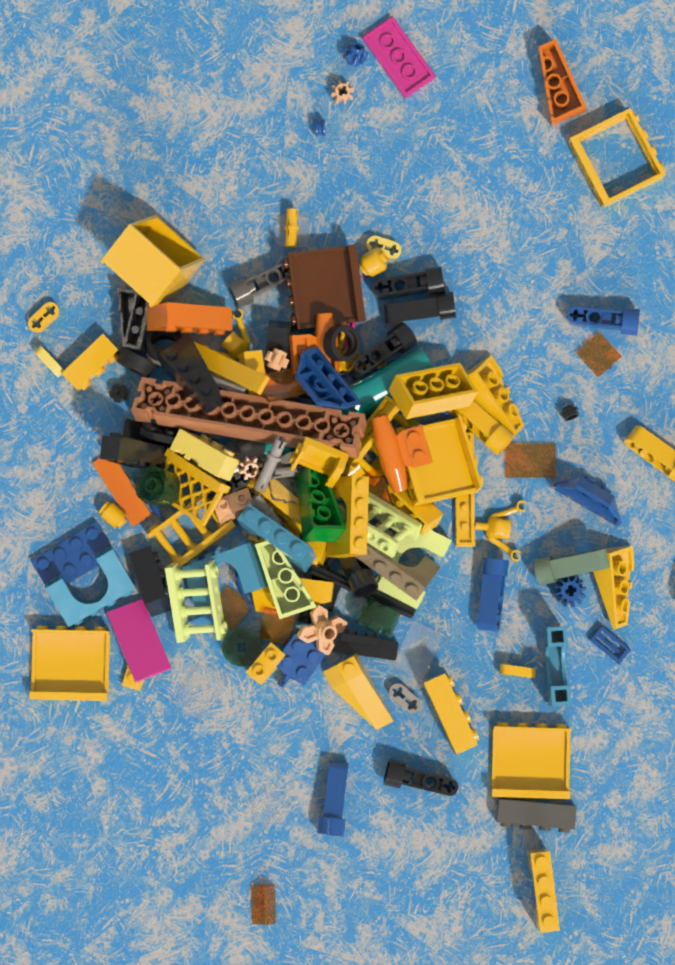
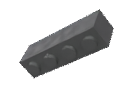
[496,798,577,833]

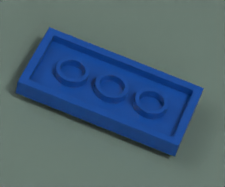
[31,521,117,585]

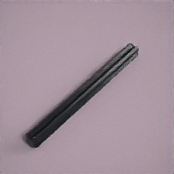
[309,564,416,618]

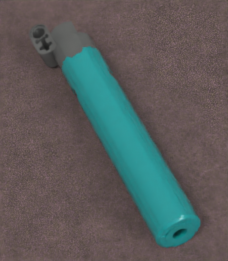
[221,348,434,497]

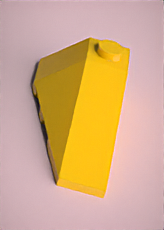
[466,355,524,435]
[593,546,634,629]
[252,578,334,614]
[323,653,394,730]

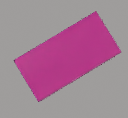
[362,16,436,99]
[107,599,171,683]

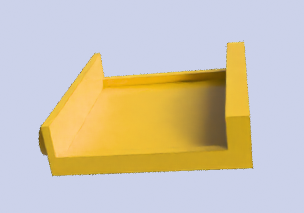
[395,415,483,507]
[29,626,110,701]
[491,722,572,799]

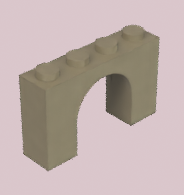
[355,522,440,601]

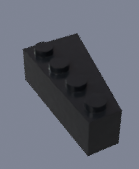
[158,333,222,414]
[100,433,167,470]

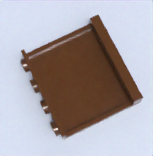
[283,244,366,330]

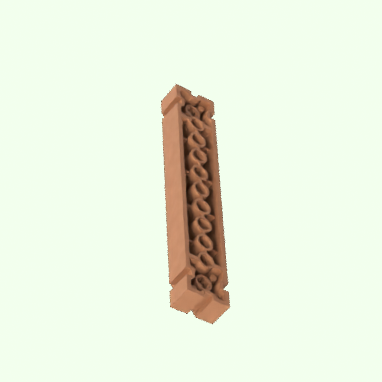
[131,377,367,459]

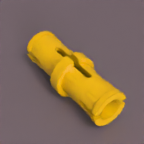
[284,209,299,249]

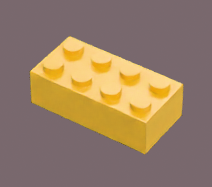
[389,363,478,419]
[423,673,479,754]

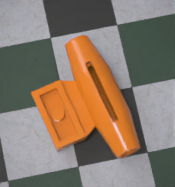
[289,313,340,374]
[372,414,433,493]

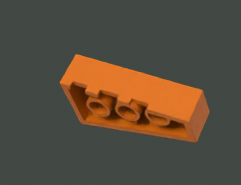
[539,39,587,127]
[147,302,232,336]

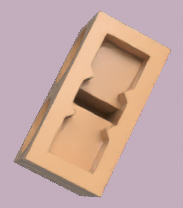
[215,488,255,524]

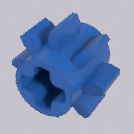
[343,43,368,67]

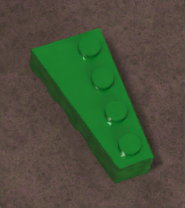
[297,467,346,542]

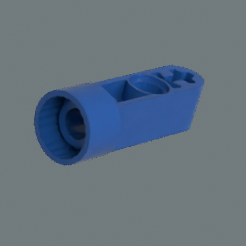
[566,307,640,336]
[477,558,509,632]
[317,761,349,836]

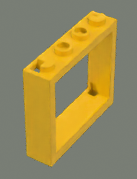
[568,108,666,209]

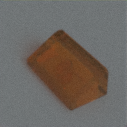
[251,884,276,925]

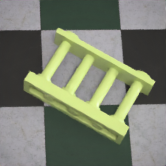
[338,492,422,558]
[165,560,228,643]

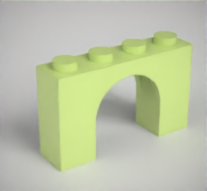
[376,530,452,610]

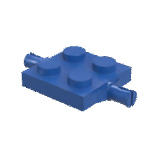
[276,632,326,688]

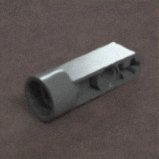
[228,263,288,308]

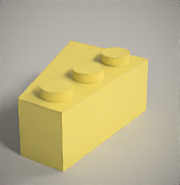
[170,429,240,481]

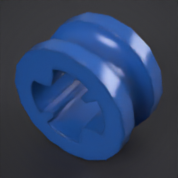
[315,119,325,136]

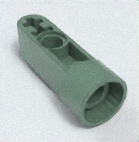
[534,548,610,585]

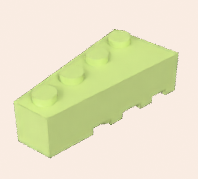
[255,541,317,619]

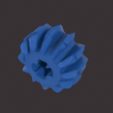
[554,575,586,607]

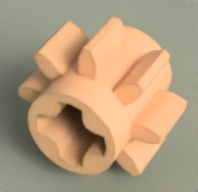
[331,81,354,105]
[264,348,290,371]
[238,456,262,480]

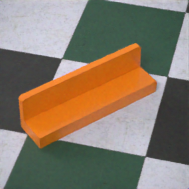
[93,458,152,527]

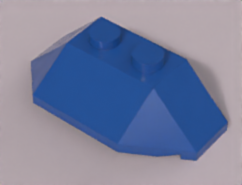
[295,347,361,409]
[551,476,621,527]

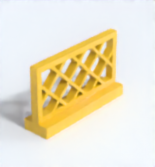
[149,448,231,526]

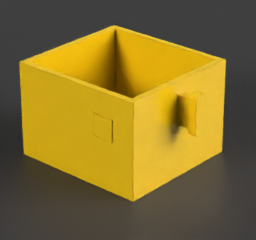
[100,215,206,307]

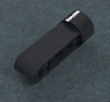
[372,266,445,300]
[383,291,456,324]
[349,322,417,379]
[339,557,378,598]
[383,758,458,796]

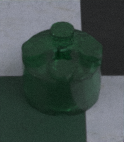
[135,466,180,508]
[355,598,401,638]
[222,628,262,667]

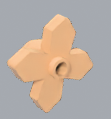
[296,604,348,655]

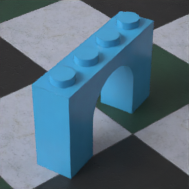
[237,503,316,573]
[182,540,268,607]
[45,545,136,627]
[543,626,572,706]

